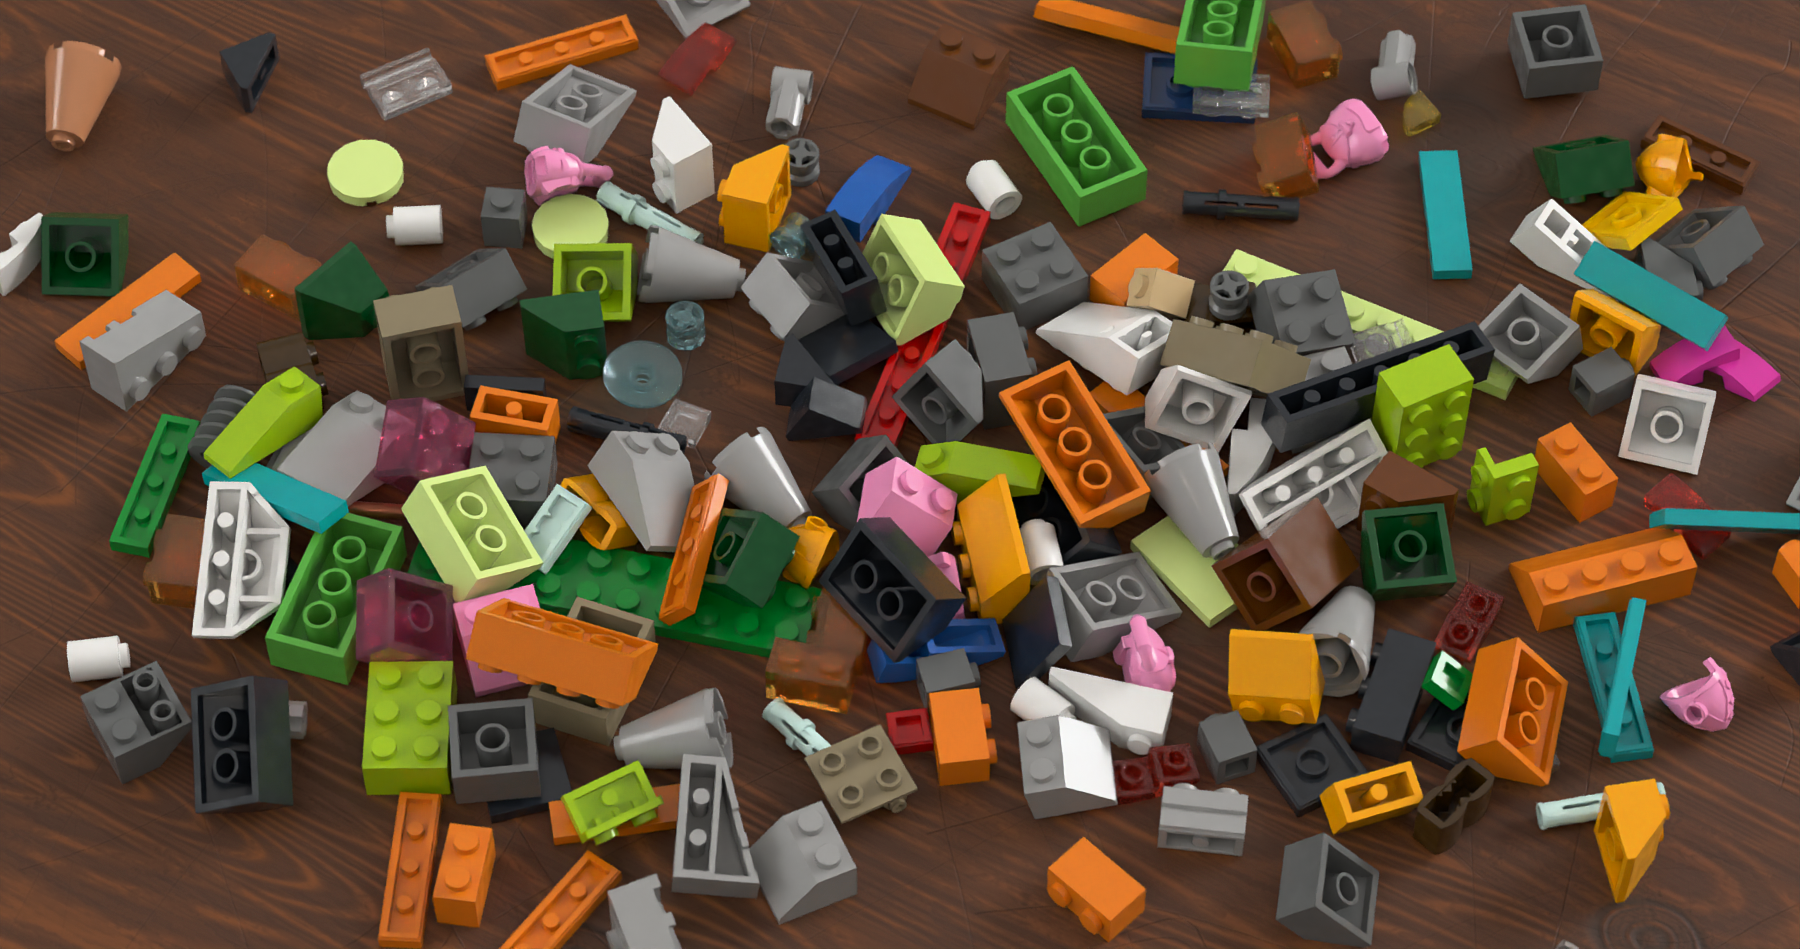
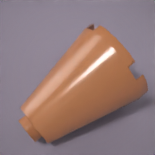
[45,41,122,151]

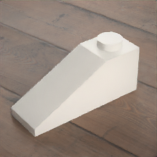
[1510,198,1619,302]
[1049,666,1173,756]

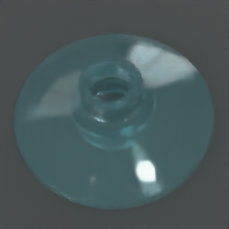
[603,341,682,409]

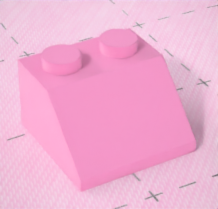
[857,457,958,557]
[452,584,540,697]

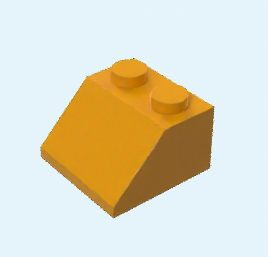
[717,144,791,253]
[1570,289,1662,376]
[1228,629,1325,725]
[1594,779,1670,903]

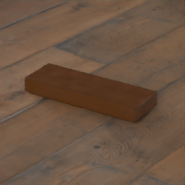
[1640,114,1761,195]

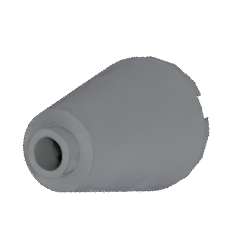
[637,225,746,303]
[704,427,812,528]
[1143,443,1239,560]
[1298,586,1375,697]
[614,687,733,769]

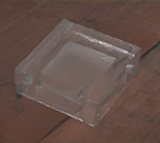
[658,398,711,449]

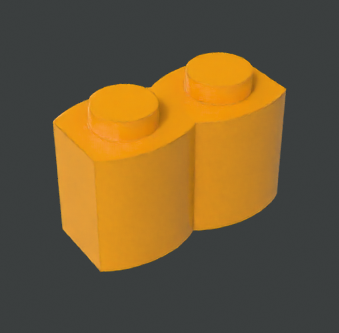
[560,474,639,550]

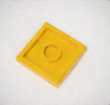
[1582,191,1683,251]

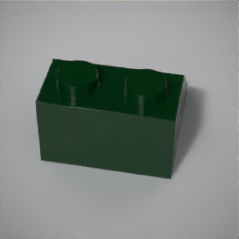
[1533,135,1635,204]
[41,212,128,296]
[520,290,609,380]
[1360,503,1457,602]
[702,508,800,608]

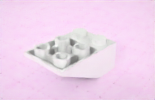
[1036,302,1172,396]

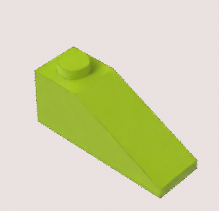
[204,366,323,479]
[915,441,1045,504]

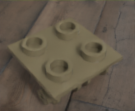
[804,724,918,824]

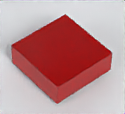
[886,708,934,755]

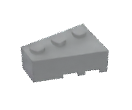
[79,290,206,412]
[671,754,760,899]
[606,874,682,949]

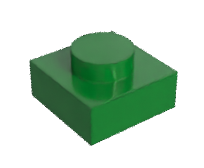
[1421,651,1473,711]

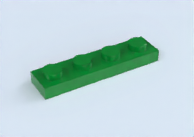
[109,413,201,558]

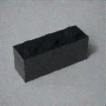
[800,210,887,327]
[1345,628,1437,764]

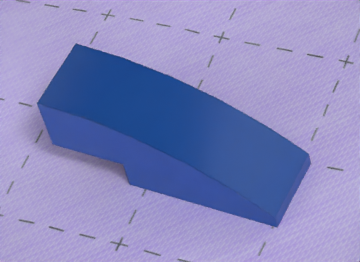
[825,155,911,243]
[867,618,1006,683]

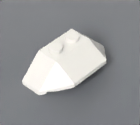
[1238,419,1387,531]
[192,481,291,639]

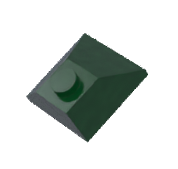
[294,241,389,340]

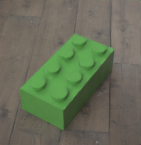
[1174,0,1266,91]
[1006,66,1148,227]
[265,513,407,685]

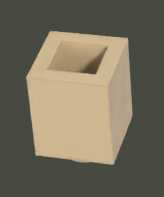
[1126,268,1195,319]

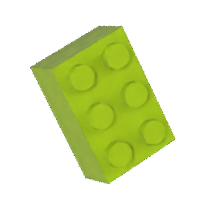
[1372,344,1474,468]
[362,661,457,795]

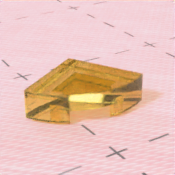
[1403,90,1441,137]

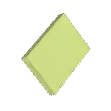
[1130,516,1239,628]

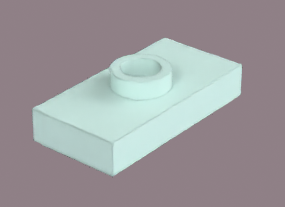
[524,484,592,575]

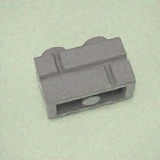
[1157,783,1249,856]

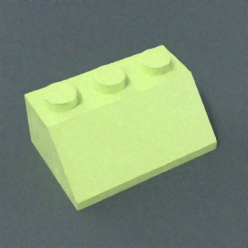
[862,214,965,346]
[401,466,543,603]

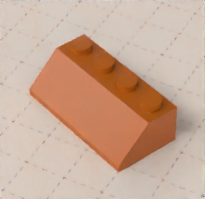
[999,360,1151,528]
[1508,528,1698,633]
[466,598,659,709]

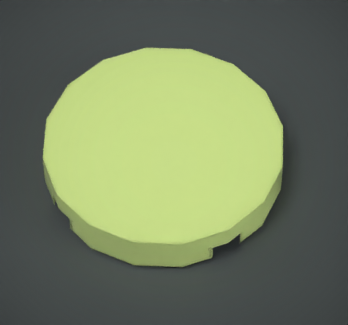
[327,140,404,206]
[532,194,609,259]

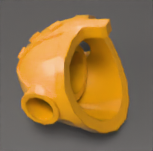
[1635,134,1704,198]
[782,516,840,590]

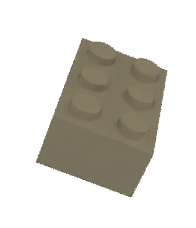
[373,285,469,409]
[1160,316,1311,398]
[528,597,656,746]

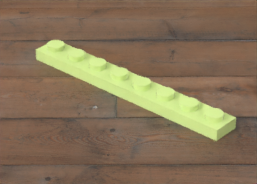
[1223,249,1518,400]

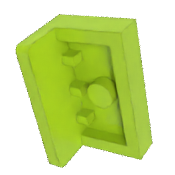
[1467,447,1539,526]
[560,760,664,845]

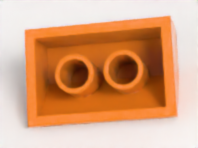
[1457,637,1568,787]

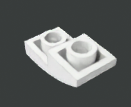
[0,212,43,296]

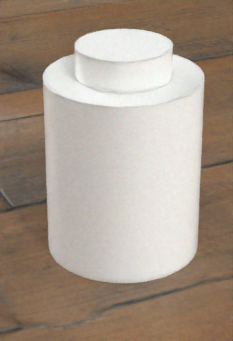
[966,160,1022,219]
[386,205,443,246]
[1020,519,1064,585]
[67,636,130,683]
[1010,677,1076,721]

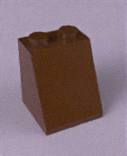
[1212,497,1360,631]

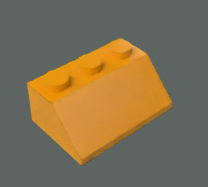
[951,473,1030,624]

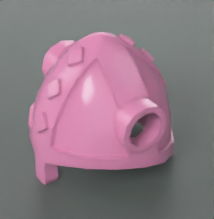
[1659,657,1735,732]

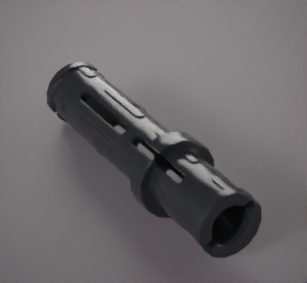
[1182,189,1299,221]
[566,406,687,454]

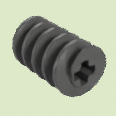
[188,385,255,469]

